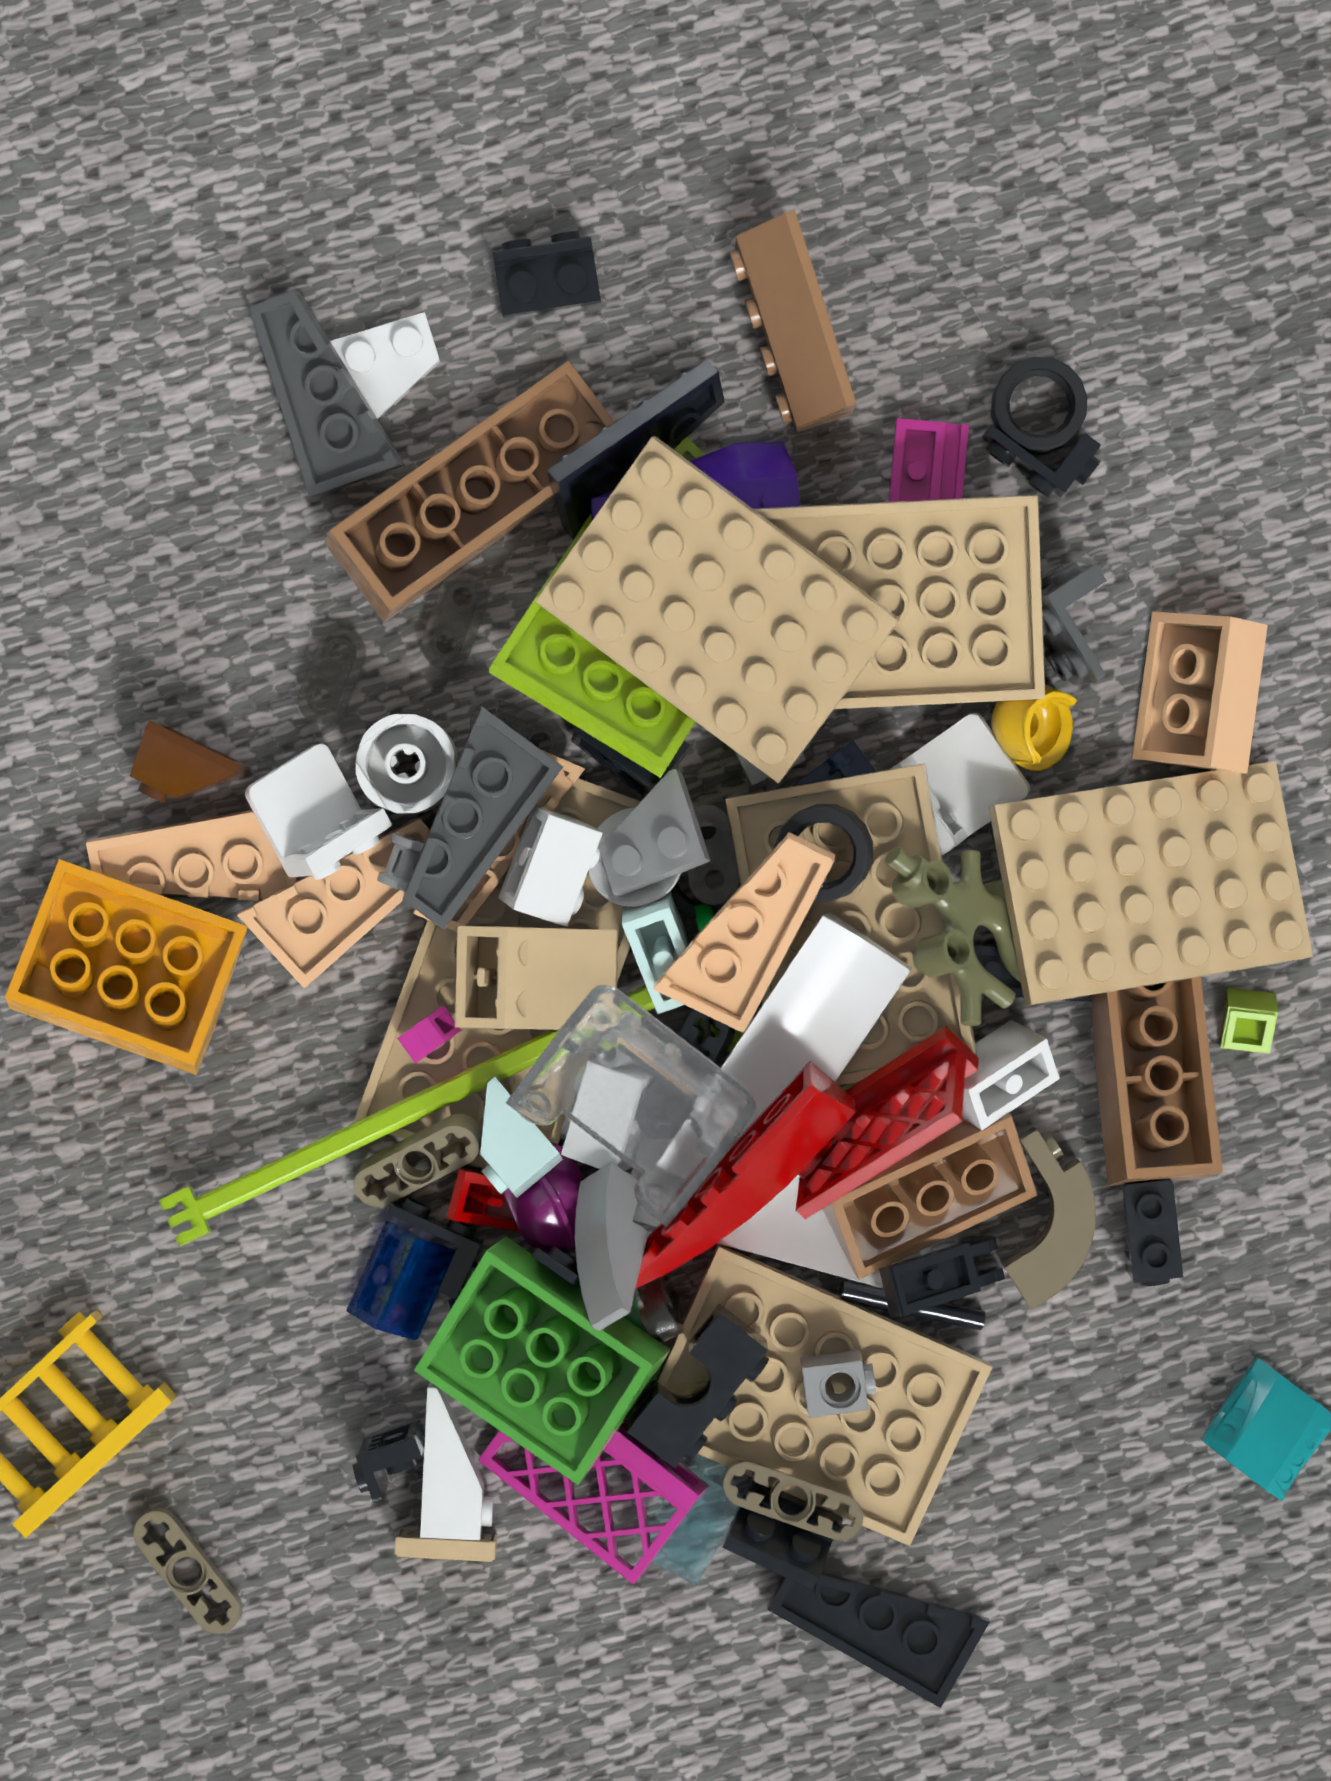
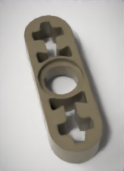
[353,1114,483,1207]
[722,1460,863,1541]
[133,1507,242,1634]

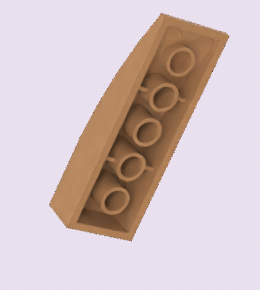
[324,360,615,623]
[1092,977,1223,1186]

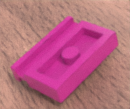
[888,418,969,502]

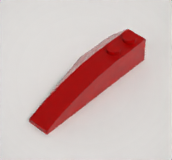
[635,1061,856,1289]

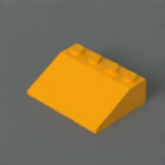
[5,859,248,1075]

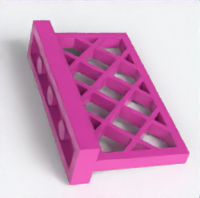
[478,1419,710,1585]

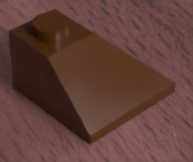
[130,720,251,803]

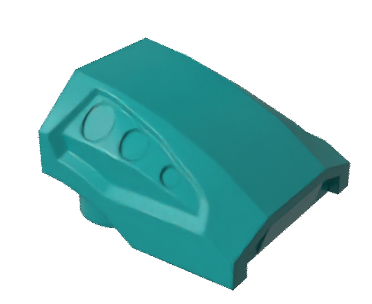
[1200,1357,1331,1501]

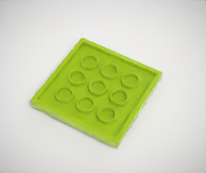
[488,514,696,778]

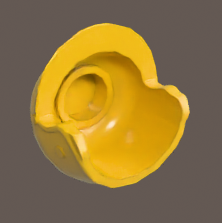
[991,685,1077,771]

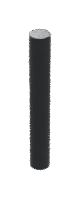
[838,1281,986,1330]

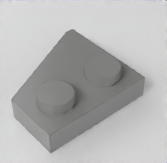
[598,768,711,897]

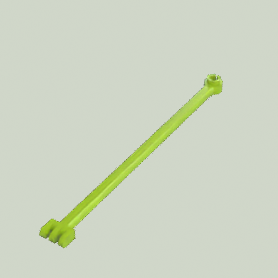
[159,985,655,1247]

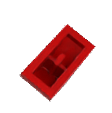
[446,1165,519,1232]

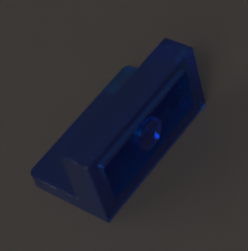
[346,1220,455,1340]

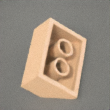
[1132,612,1268,774]

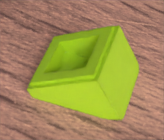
[1220,988,1278,1054]

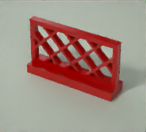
[795,1026,979,1220]

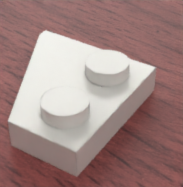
[330,312,440,419]

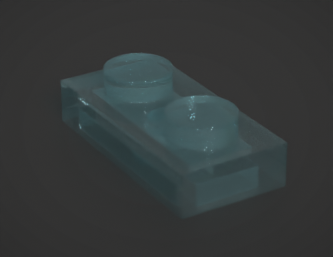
[653,1472,743,1586]

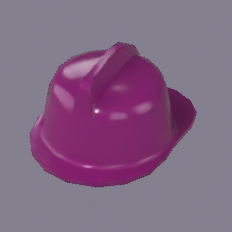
[504,1142,584,1252]

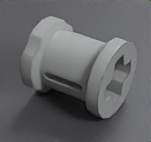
[377,832,425,891]

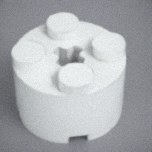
[356,713,459,814]

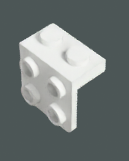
[891,713,1030,855]
[245,744,392,880]

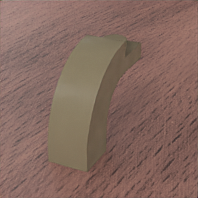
[1002,1127,1096,1310]

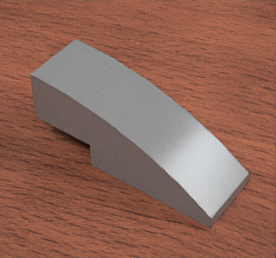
[575,1162,648,1331]

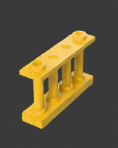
[0,1309,178,1539]

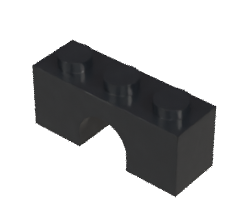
[627,1304,769,1468]

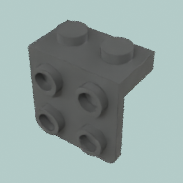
[1041,562,1107,685]

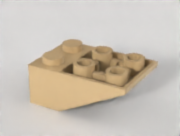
[455,926,618,1031]

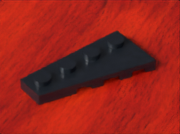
[546,360,725,540]
[767,1572,990,1708]

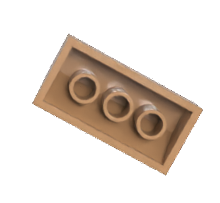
[729,210,856,433]
[823,1111,1037,1279]

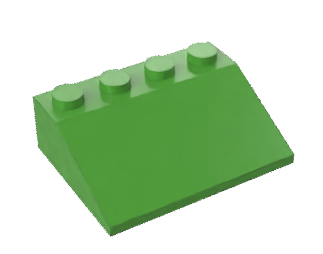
[414,1237,670,1485]

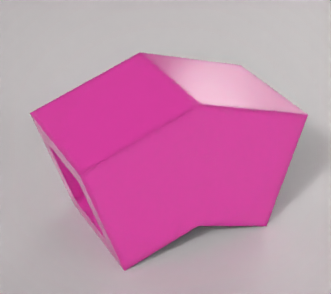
[397,1005,462,1064]

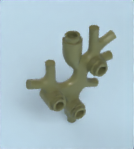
[885,846,1021,1026]

